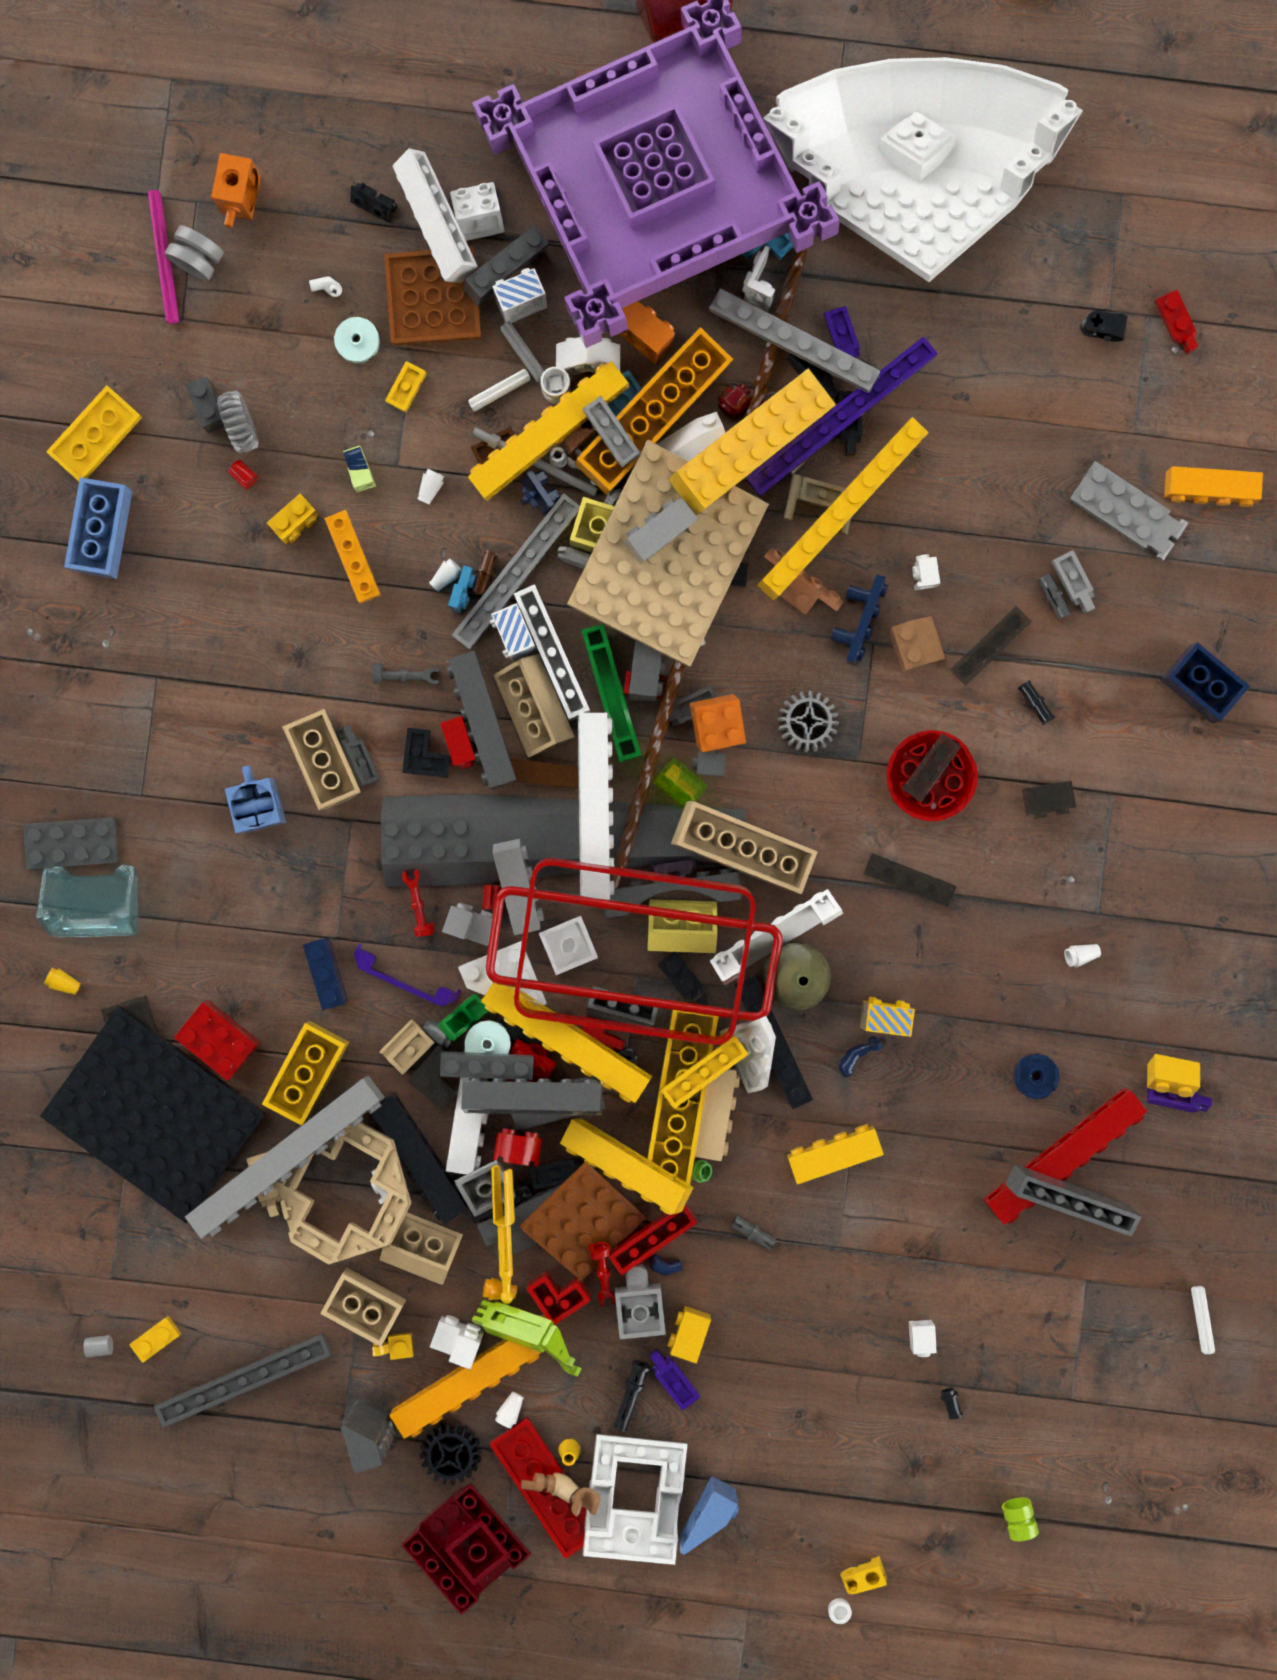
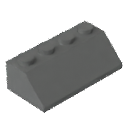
[477,1185,561,1262]
[341,1399,396,1474]

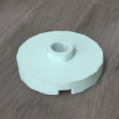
[334,317,380,364]
[465,1020,511,1054]

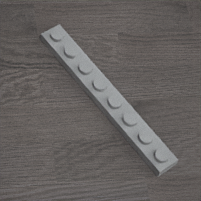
[709,289,880,393]
[452,493,580,650]

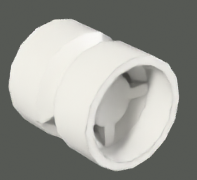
[540,367,571,404]

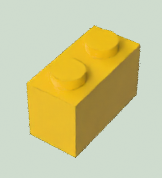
[1147,1054,1200,1097]
[667,1306,711,1364]

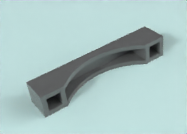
[605,868,742,918]

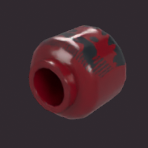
[718,383,751,418]

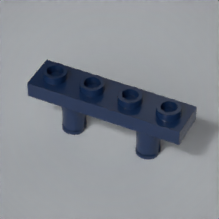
[831,574,888,666]

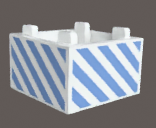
[492,268,548,323]
[490,603,537,662]

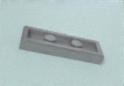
[582,396,641,468]

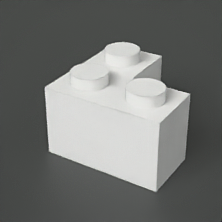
[556,337,620,375]
[430,1315,484,1369]

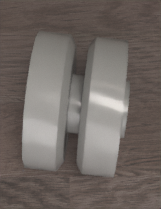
[164,225,224,282]

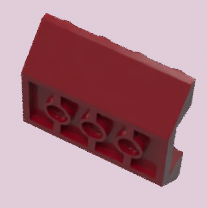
[401,1483,531,1615]

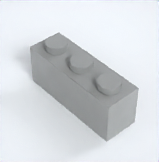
[624,497,698,564]

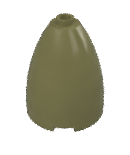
[762,942,831,1011]

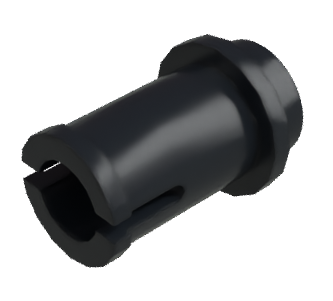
[940,1387,963,1419]

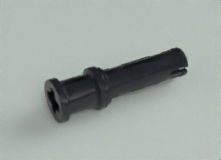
[613,1360,652,1432]

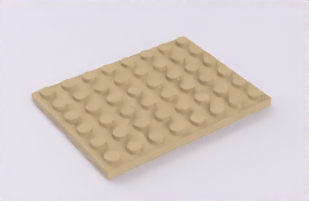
[566,440,769,667]

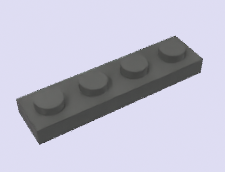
[440,1052,534,1080]

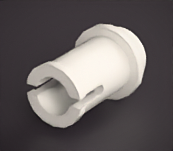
[550,447,567,468]

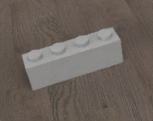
[493,839,544,935]

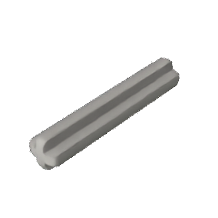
[501,322,544,382]

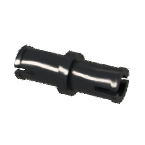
[1017,680,1055,725]

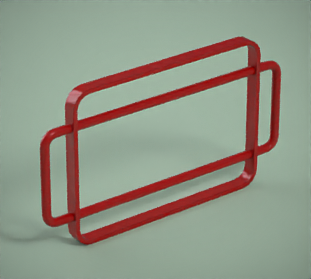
[485,858,783,1045]

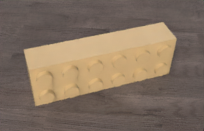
[671,801,817,894]

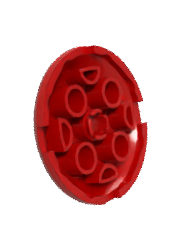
[886,730,978,821]

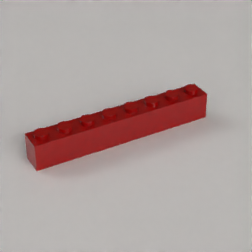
[983,1087,1148,1225]

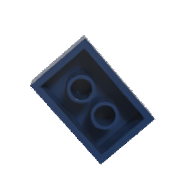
[1161,642,1250,723]

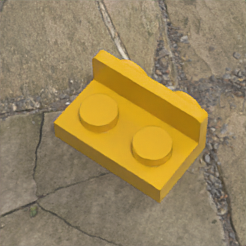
[267,493,319,544]

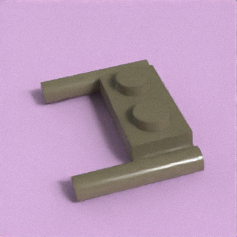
[784,474,851,535]

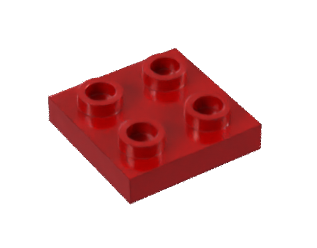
[506,1039,556,1082]

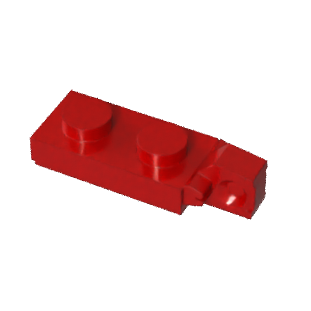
[1155,289,1198,354]

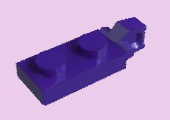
[823,306,860,359]
[1147,1088,1212,1112]
[650,1348,700,1411]

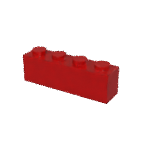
[608,1203,697,1276]

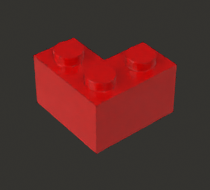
[526,1270,591,1325]

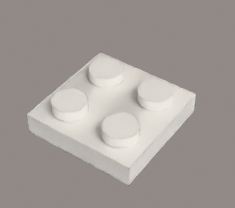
[539,916,598,975]

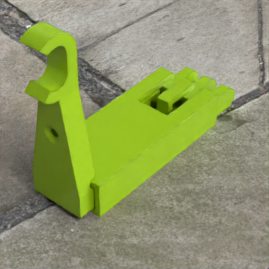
[472,1300,582,1377]

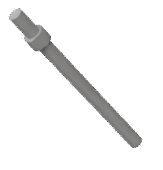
[472,427,598,496]

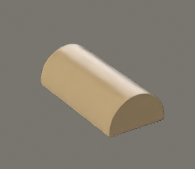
[282,709,361,811]

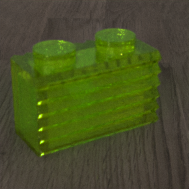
[653,757,708,808]

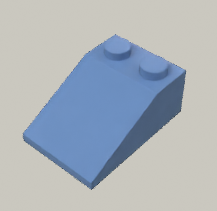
[679,1476,739,1555]

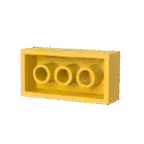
[262,1021,350,1126]

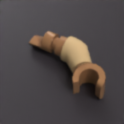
[521,1473,601,1516]

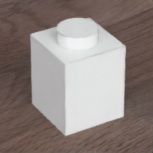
[909,1320,937,1357]

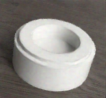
[828,1598,852,1624]

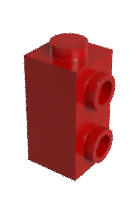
[440,716,477,770]

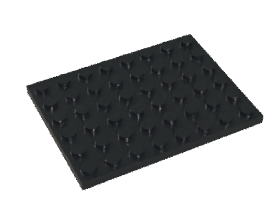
[40,1006,266,1223]

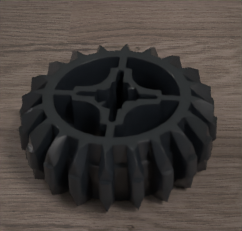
[420,1420,482,1486]

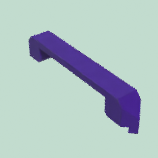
[354,944,461,1007]

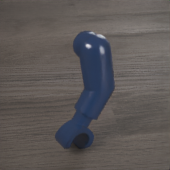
[839,1036,883,1077]

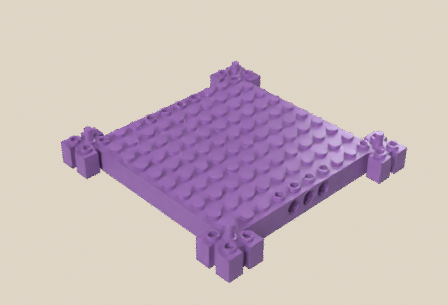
[472,0,840,348]

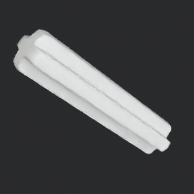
[468,369,531,411]
[1191,1286,1215,1354]

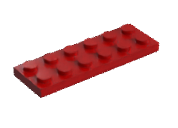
[489,1416,587,1559]

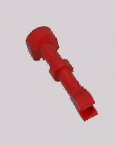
[402,869,436,937]
[588,1242,616,1307]

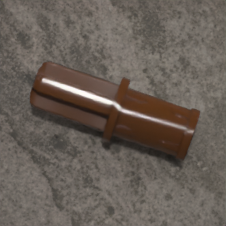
[472,550,498,596]

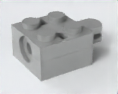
[615,1263,666,1339]

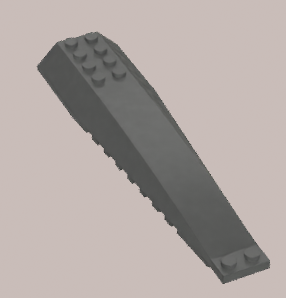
[381,794,746,887]

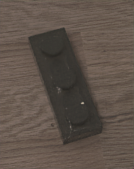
[902,733,961,802]

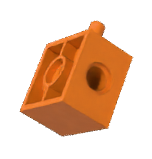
[211,153,261,228]

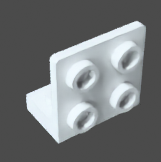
[450,182,505,241]
[742,245,775,312]

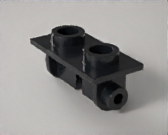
[350,183,398,223]

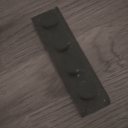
[950,606,1032,685]
[863,853,956,907]

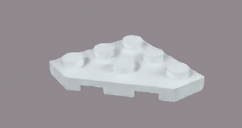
[458,941,547,1005]
[720,1016,776,1094]

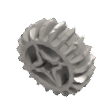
[217,390,259,453]
[777,691,839,752]

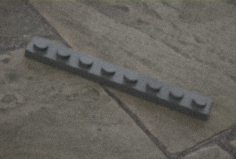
[154,1332,332,1428]

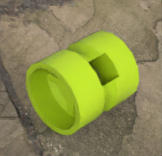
[1002,1497,1039,1542]

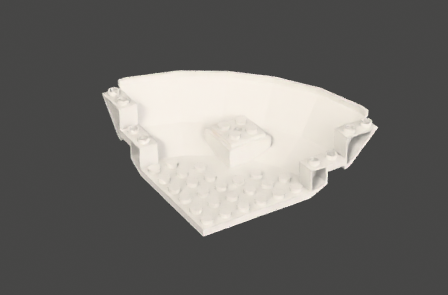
[763,57,1083,282]

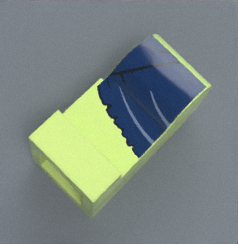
[343,445,376,493]

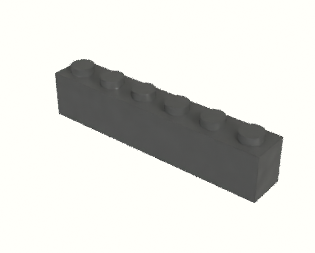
[447,651,518,790]
[461,1078,603,1115]
[1005,1164,1141,1237]

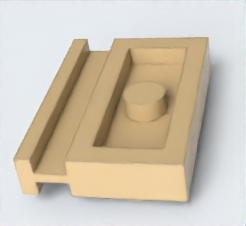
[379,1019,435,1075]

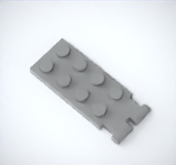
[1069,461,1188,562]

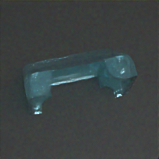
[36,865,138,937]

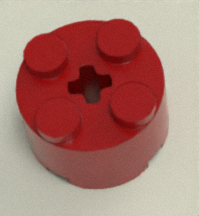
[493,1128,542,1166]

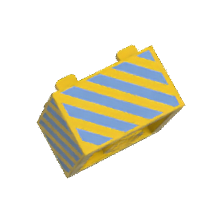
[860,997,915,1037]

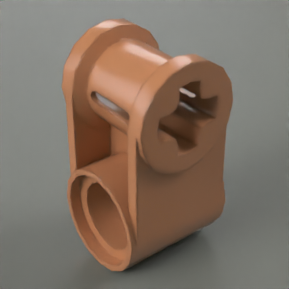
[559,420,597,456]

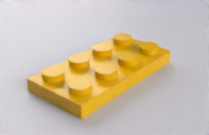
[46,385,143,481]

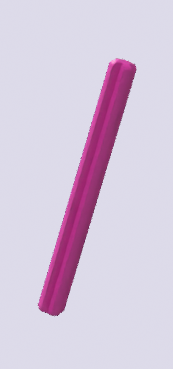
[148,190,179,324]

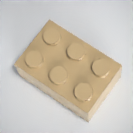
[320,1267,406,1347]

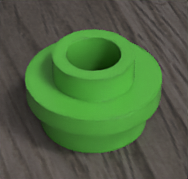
[692,1159,712,1183]

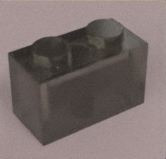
[1022,781,1076,819]

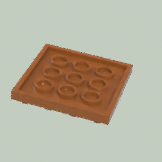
[384,247,482,346]
[520,1161,647,1281]

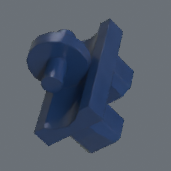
[520,470,561,515]

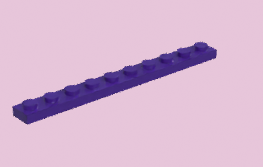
[745,336,938,497]

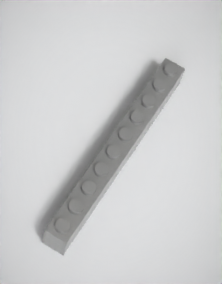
[185,1076,385,1239]

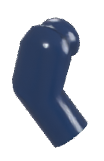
[649,1255,683,1276]

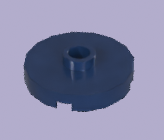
[1013,1053,1060,1099]

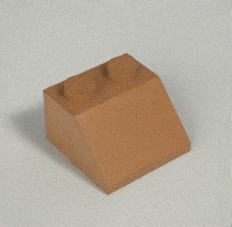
[888,616,946,673]

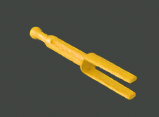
[491,1165,515,1304]

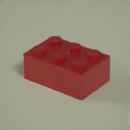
[174,1000,261,1081]

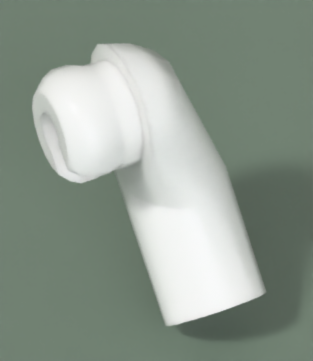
[309,276,342,297]

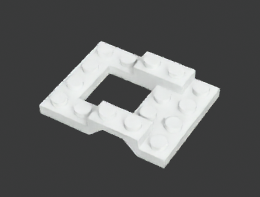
[583,1434,687,1565]

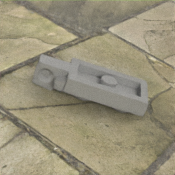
[1051,550,1095,614]

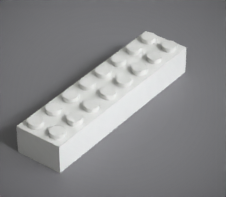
[578,713,614,900]

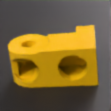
[840,1556,887,1594]

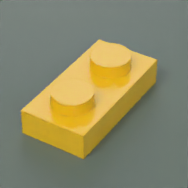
[385,361,427,413]
[129,1316,181,1363]

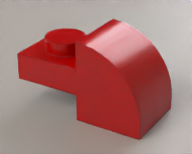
[582,1015,625,1052]

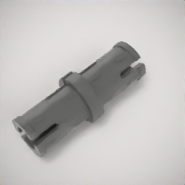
[1037,573,1071,620]
[730,1214,776,1251]

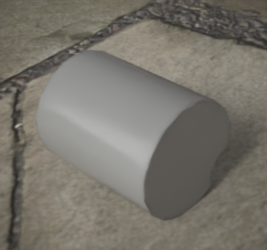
[84,1335,113,1358]

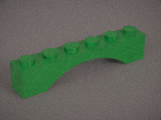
[581,624,642,763]

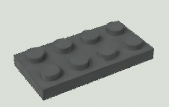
[23,817,119,870]

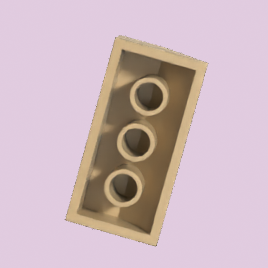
[493,654,575,758]

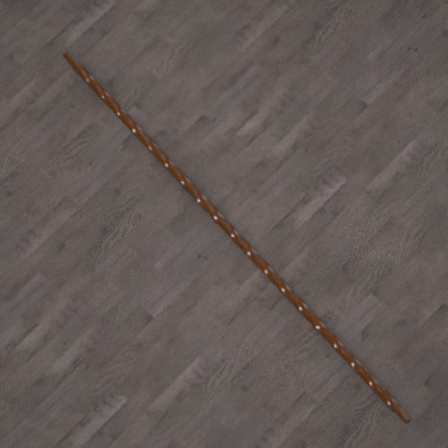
[611,248,807,888]

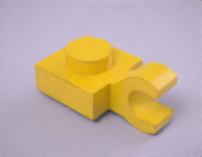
[372,1332,414,1360]

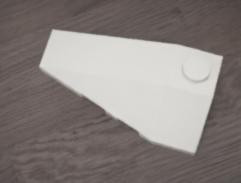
[657,412,725,461]

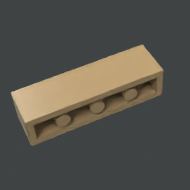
[695,1068,740,1161]

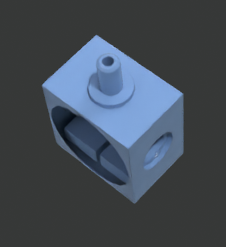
[225,766,286,834]

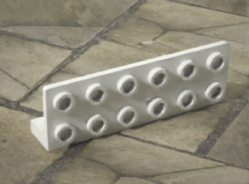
[710,889,843,985]

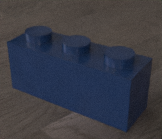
[303,937,349,1011]

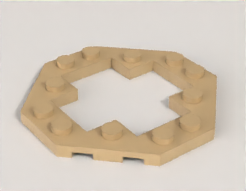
[275,1122,411,1265]

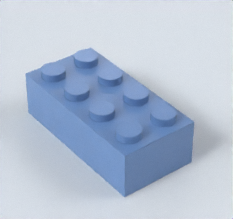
[64,477,133,579]

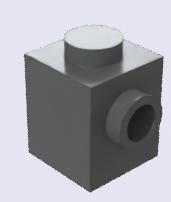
[692,749,726,777]

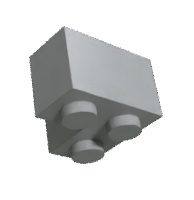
[442,902,493,946]

